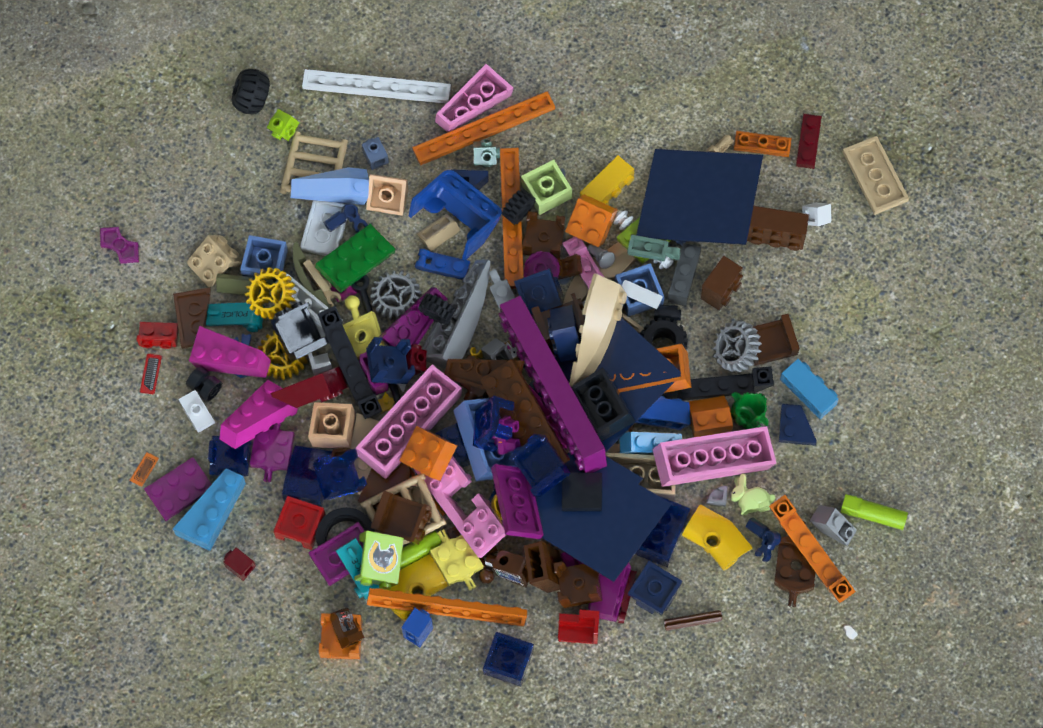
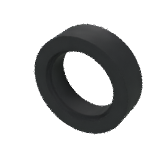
[316,507,375,546]

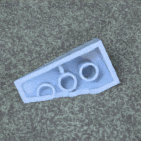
[290,167,369,205]

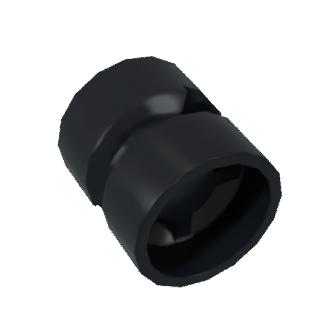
[186,366,223,402]

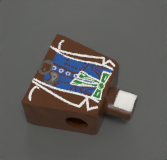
[485,550,529,588]

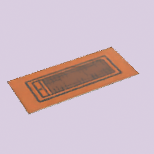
[129,452,159,487]

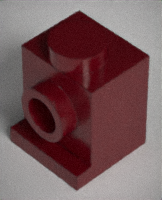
[406,344,428,375]

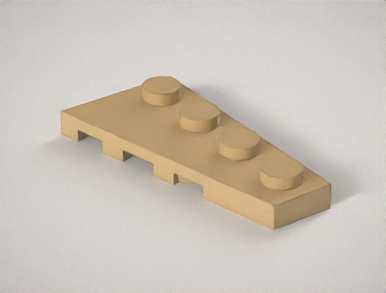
[343,413,380,496]

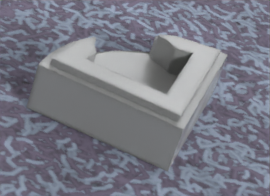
[706,486,728,507]

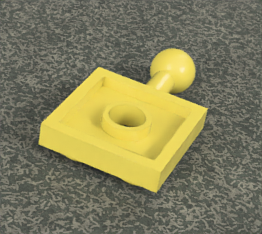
[343,295,385,360]

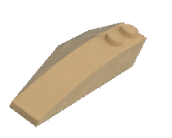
[569,274,627,386]

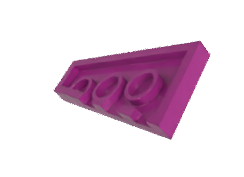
[379,287,448,347]

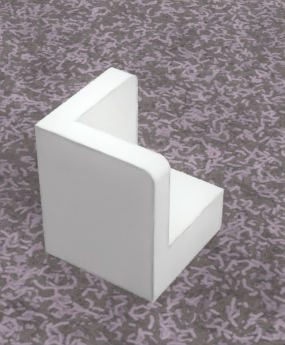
[802,202,831,226]
[308,352,332,376]

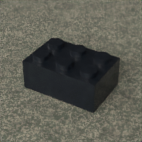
[571,367,635,442]

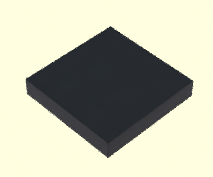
[562,473,602,511]

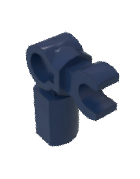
[323,204,368,233]
[746,517,781,562]

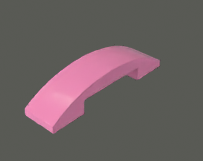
[562,237,604,290]

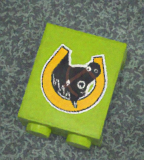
[354,530,404,589]

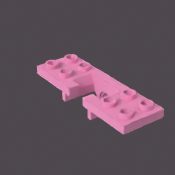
[414,456,506,558]

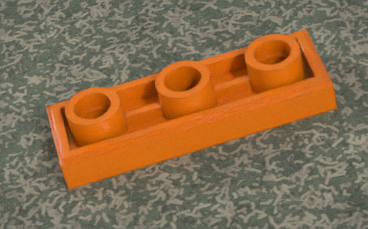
[734,131,792,157]

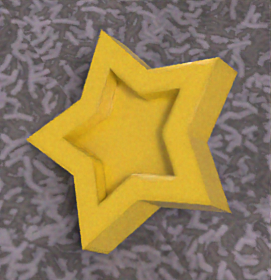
[378,392,395,414]

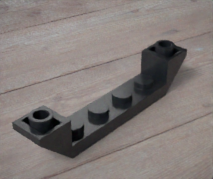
[317,306,382,419]
[661,366,774,401]

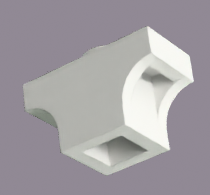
[179,390,215,433]

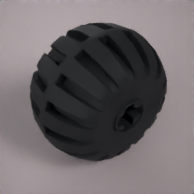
[232,69,270,114]

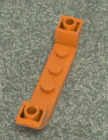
[769,495,856,603]

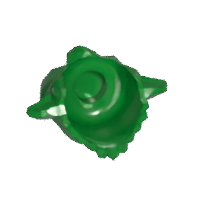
[730,392,769,430]

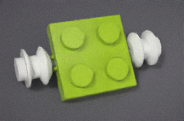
[613,210,673,269]

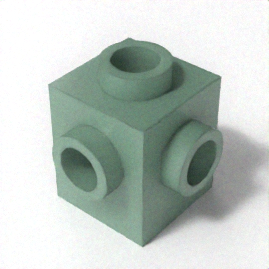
[473,139,500,167]

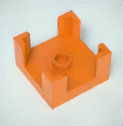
[319,613,363,659]

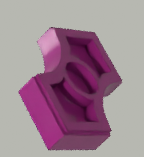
[100,227,139,264]

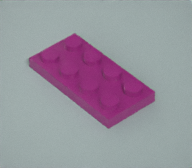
[491,464,544,539]

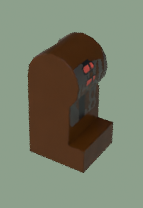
[330,608,365,649]

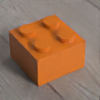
[565,194,618,247]
[399,426,457,481]

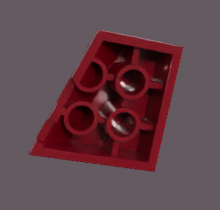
[271,367,348,408]

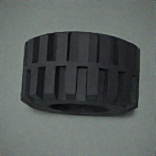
[640,318,688,350]

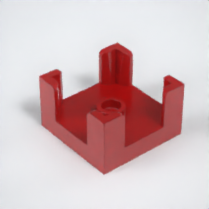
[273,496,326,550]

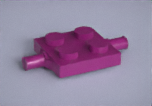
[250,423,295,482]

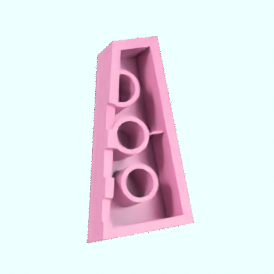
[435,64,513,133]

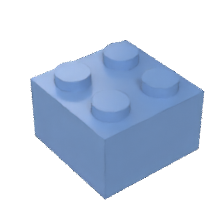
[240,235,288,283]
[615,263,664,317]

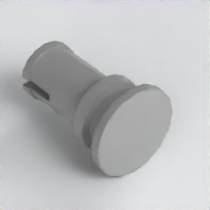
[588,244,615,269]

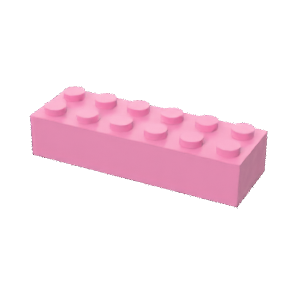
[356,365,462,479]
[652,426,777,487]

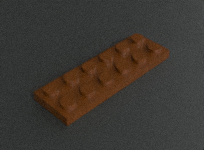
[480,359,570,480]

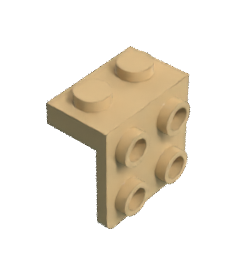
[187,235,243,287]

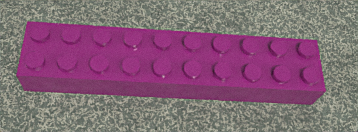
[498,296,607,473]

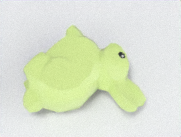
[731,474,776,515]

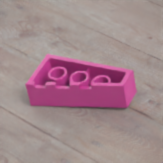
[189,326,271,378]
[219,380,298,449]

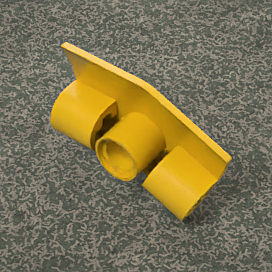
[682,505,753,571]
[383,554,448,621]

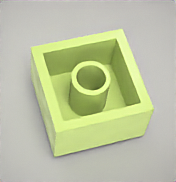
[521,160,572,215]

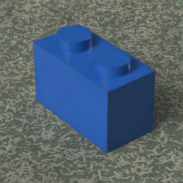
[401,608,433,648]

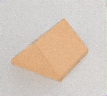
[366,174,408,216]

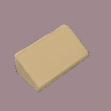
[417,214,460,251]

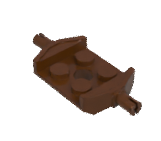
[774,521,815,607]

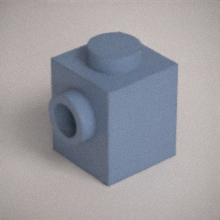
[362,137,389,170]

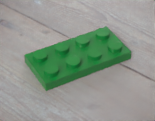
[315,224,396,293]

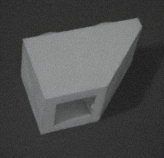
[810,505,857,546]

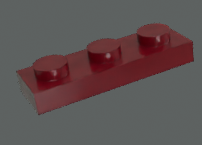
[796,113,822,169]

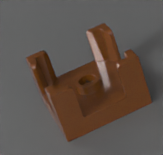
[522,211,565,259]
[554,562,602,608]

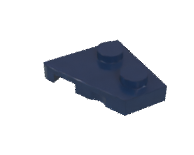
[779,404,817,446]

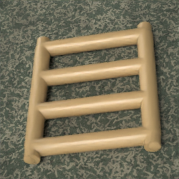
[280,131,348,194]
[360,473,446,545]

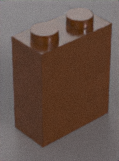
[524,541,561,593]

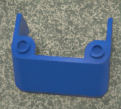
[408,170,502,261]

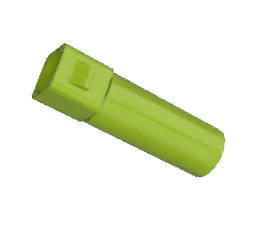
[840,494,908,530]
[400,530,442,570]

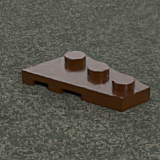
[173,287,211,349]

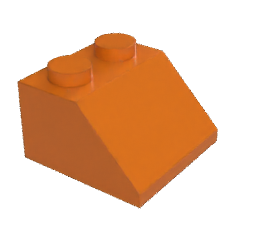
[688,396,733,438]

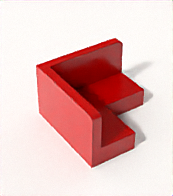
[558,610,600,644]

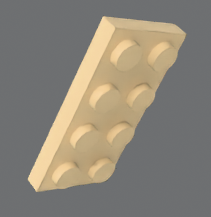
[842,136,909,215]

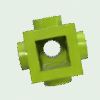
[266,109,300,141]

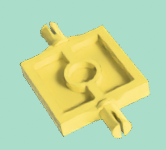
[430,530,484,591]

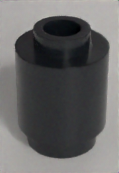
[654,304,681,322]

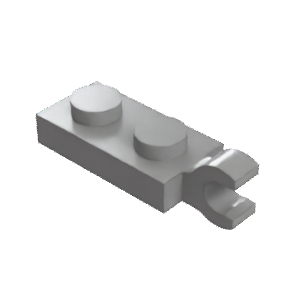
[489,269,515,312]

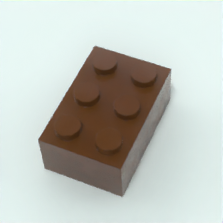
[747,206,809,251]

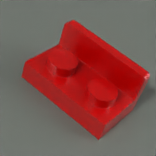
[136,322,178,349]

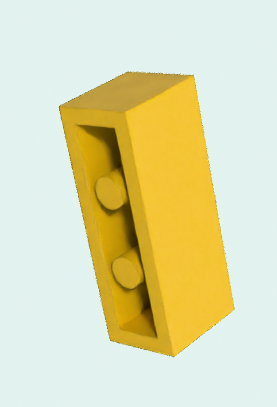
[580,155,635,205]

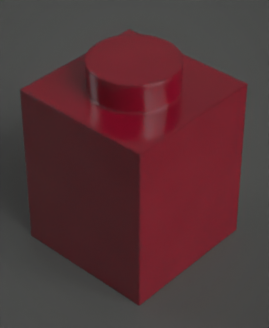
[223,547,256,581]

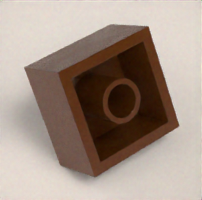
[701,256,743,311]

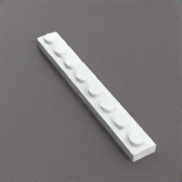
[302,69,451,104]

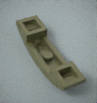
[293,242,330,308]

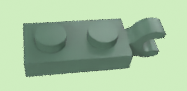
[627,235,681,261]

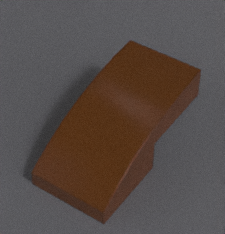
[556,254,582,280]

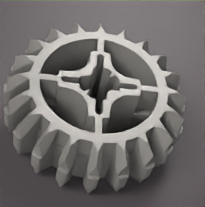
[370,270,422,321]
[712,320,762,372]

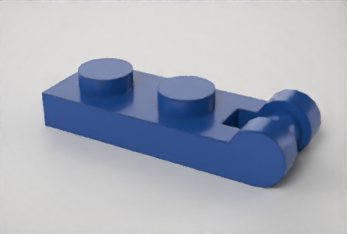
[414,249,470,280]

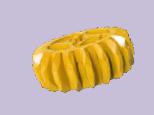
[245,267,296,319]
[257,331,308,381]

